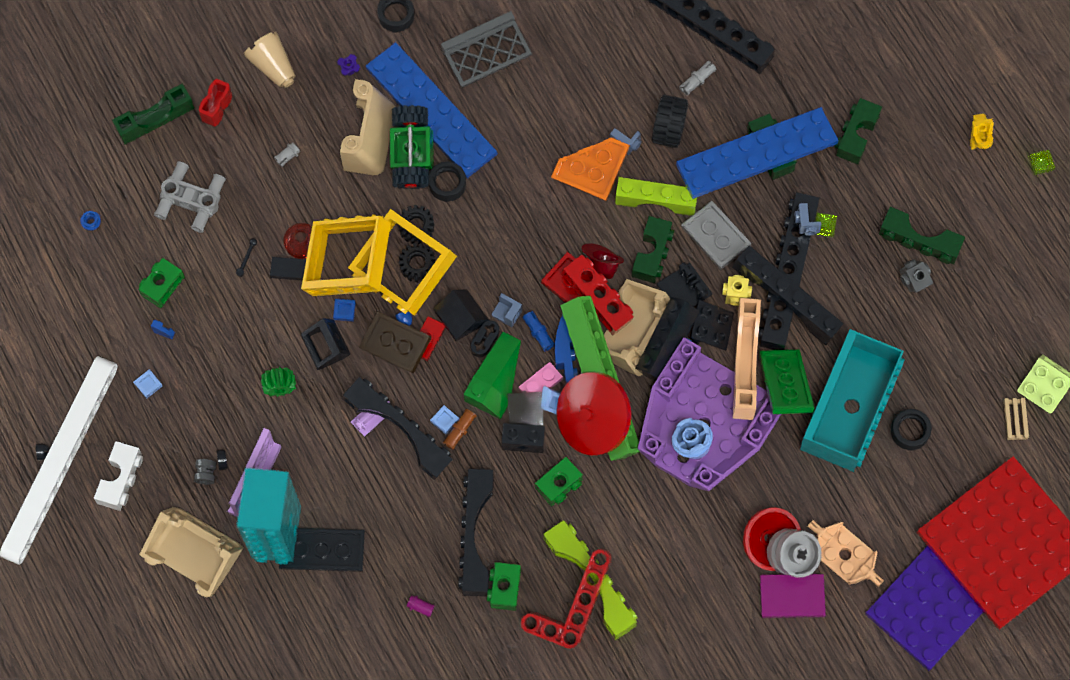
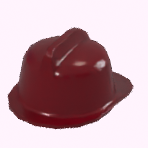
[581,243,624,279]

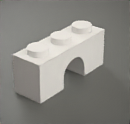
[94,441,143,511]

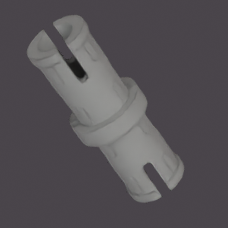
[679,61,716,96]

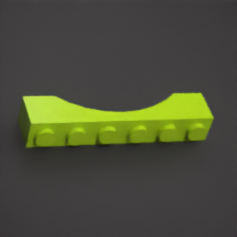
[543,520,637,640]

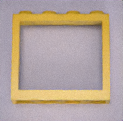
[348,209,457,316]
[301,214,391,296]

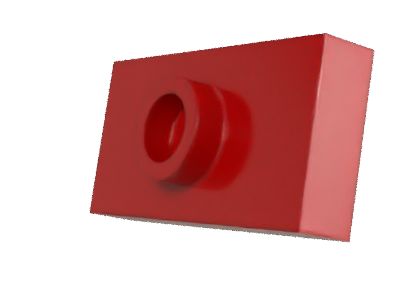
[420,316,446,362]

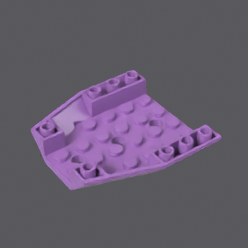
[638,338,781,491]

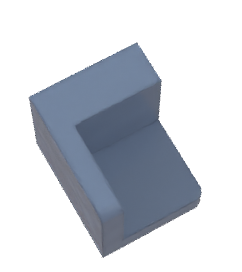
[492,293,522,327]

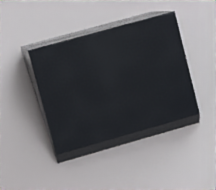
[433,290,489,341]

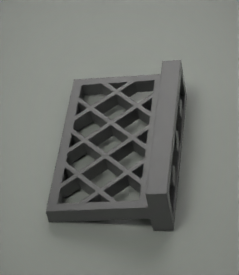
[440,11,532,88]

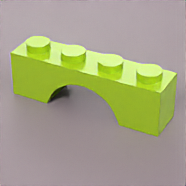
[615,177,697,216]

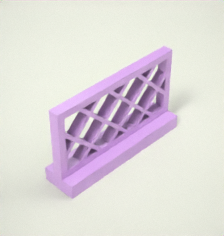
[228,428,281,517]

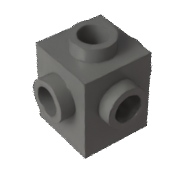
[899,259,933,293]

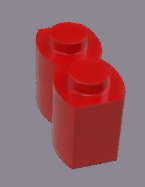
[199,79,232,127]

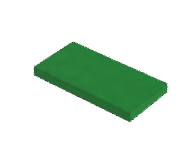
[759,349,814,414]

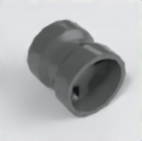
[194,459,217,485]

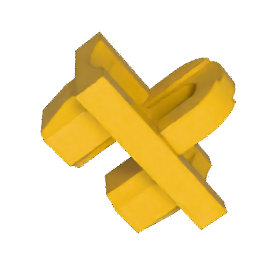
[970,114,994,150]

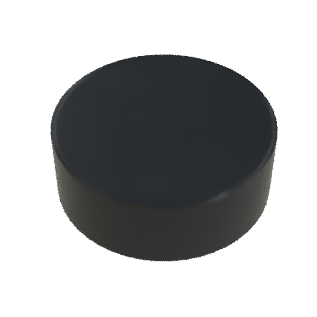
[216,449,227,471]

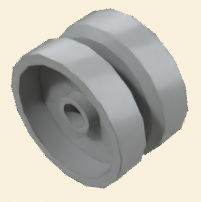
[767,528,821,577]

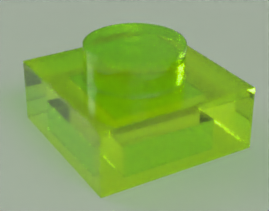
[1029,150,1055,175]
[816,213,837,237]

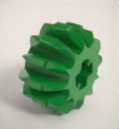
[261,367,296,397]

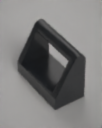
[301,318,351,370]

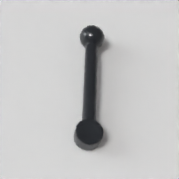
[236,238,257,277]

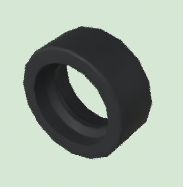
[377,0,415,32]
[429,161,466,202]
[891,409,932,451]

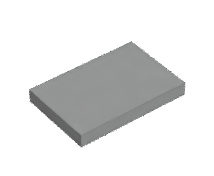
[681,201,752,270]

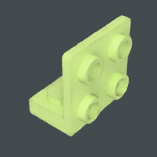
[1017,354,1070,414]

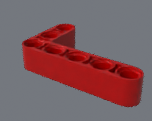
[521,549,612,648]

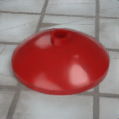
[743,507,801,571]

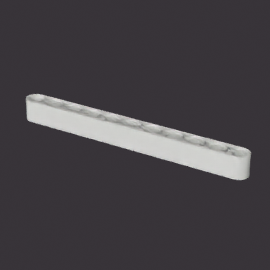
[0,356,118,565]

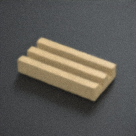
[1003,398,1029,440]

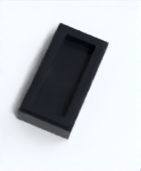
[270,257,306,281]

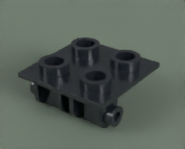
[657,262,713,307]
[690,300,734,351]

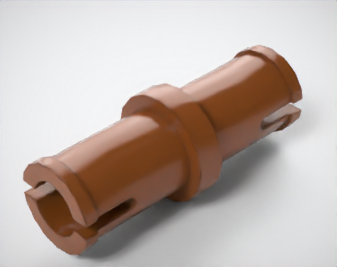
[443,409,477,450]

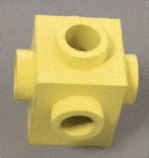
[722,275,752,306]

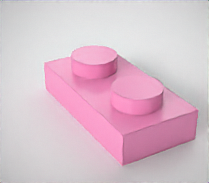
[518,362,563,404]

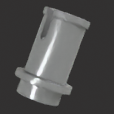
[274,143,300,167]

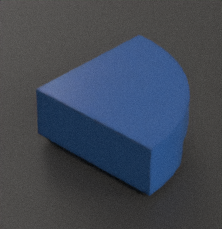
[151,320,175,339]

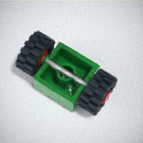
[390,105,434,189]

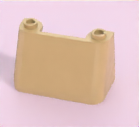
[340,79,395,175]
[604,279,670,376]
[139,507,243,597]

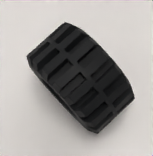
[652,94,688,148]

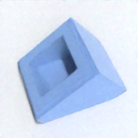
[541,386,561,415]

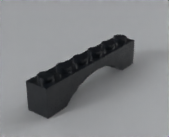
[732,245,844,345]
[341,377,453,480]
[458,469,494,597]

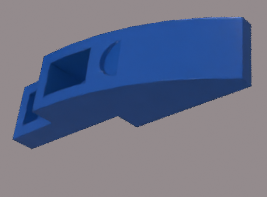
[555,315,578,384]

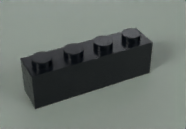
[635,297,700,381]

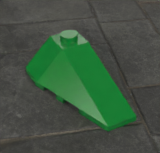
[464,332,521,420]

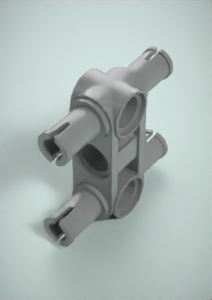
[154,161,226,233]

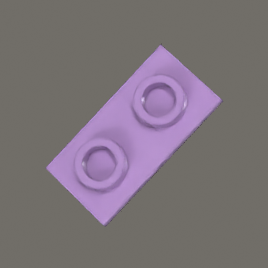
[351,401,390,437]

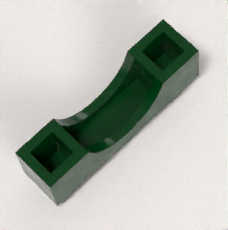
[112,83,195,145]
[879,207,965,265]

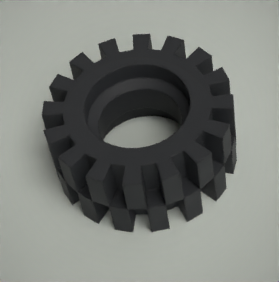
[398,205,434,244]
[399,243,435,283]

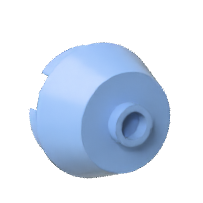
[672,418,713,459]

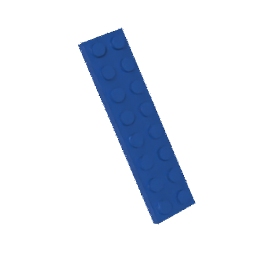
[366,42,497,178]
[676,107,838,199]

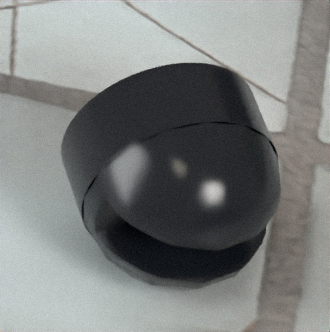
[36,444,50,460]

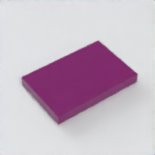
[760,574,826,618]

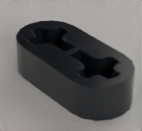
[471,320,500,358]

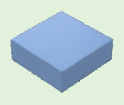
[133,369,163,399]
[430,406,459,435]

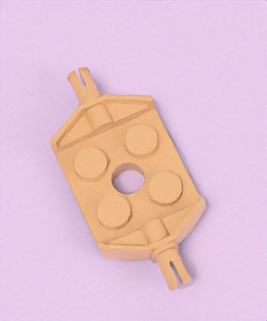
[807,520,884,587]

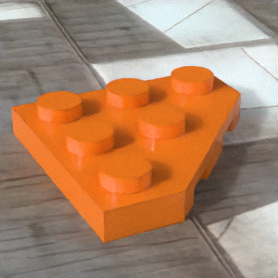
[551,138,630,201]

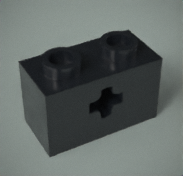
[502,423,545,453]

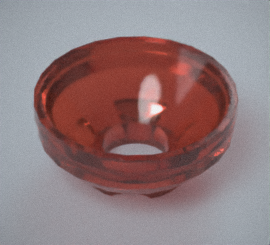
[284,223,312,259]

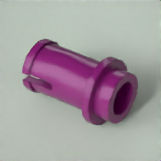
[407,595,435,617]

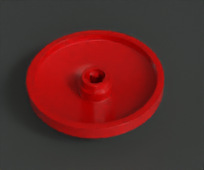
[557,372,631,455]

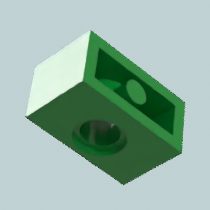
[138,258,185,309]
[535,457,583,507]
[487,562,521,611]

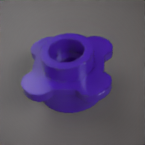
[338,54,360,76]

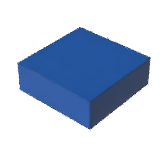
[333,299,356,322]

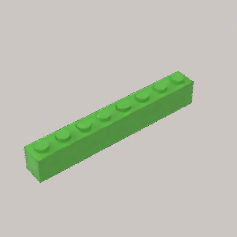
[560,296,640,461]

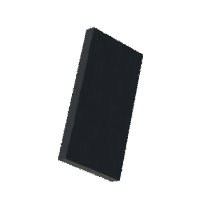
[279,528,365,572]

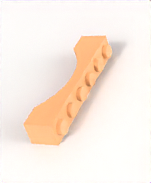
[732,298,761,420]

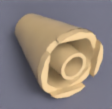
[244,32,295,88]

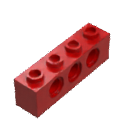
[561,255,634,336]

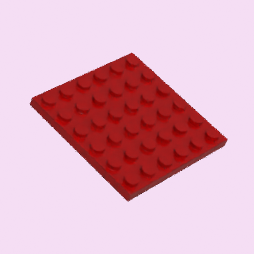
[917,456,1070,630]

